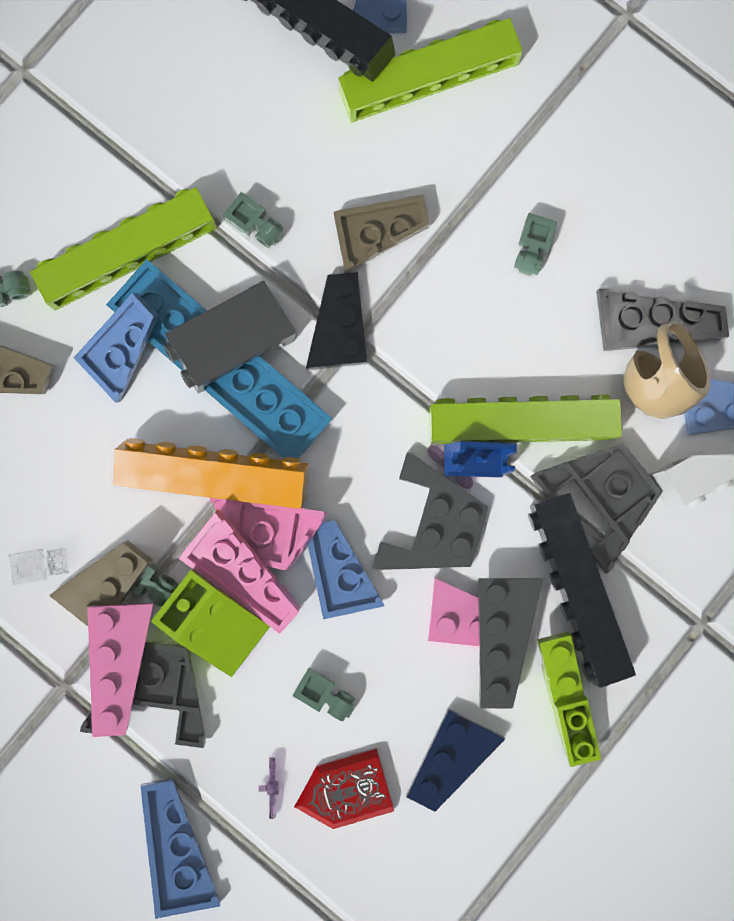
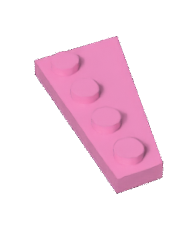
[87,602,155,737]

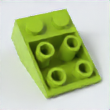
[150,569,270,678]

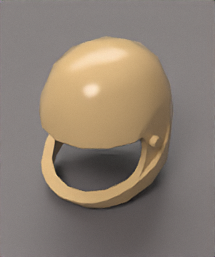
[623,322,710,419]

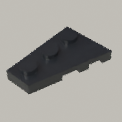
[306,272,367,370]

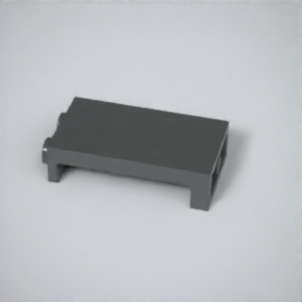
[164,280,296,394]

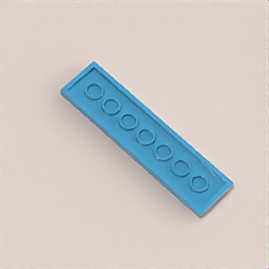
[106,259,333,459]

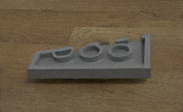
[478,578,543,709]

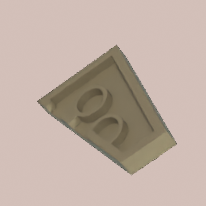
[333,195,429,273]
[0,345,55,394]
[49,540,153,626]

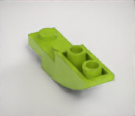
[537,631,601,767]

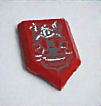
[294,748,394,829]

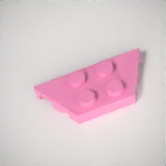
[210,498,328,570]

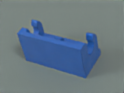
[444,441,517,478]

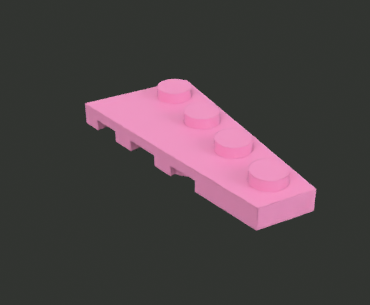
[179,509,301,634]

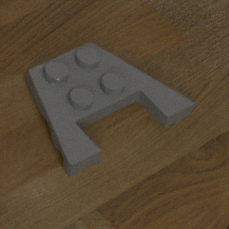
[530,443,662,573]
[372,452,488,570]
[80,641,206,748]

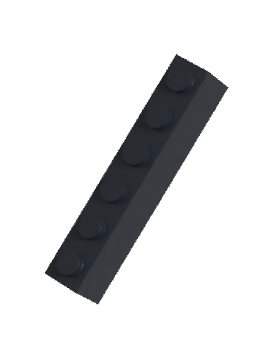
[244,0,395,82]
[528,493,636,688]

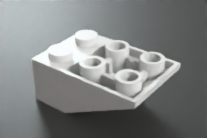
[650,454,734,510]

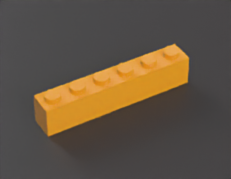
[113,438,309,509]

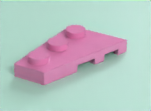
[428,578,479,646]

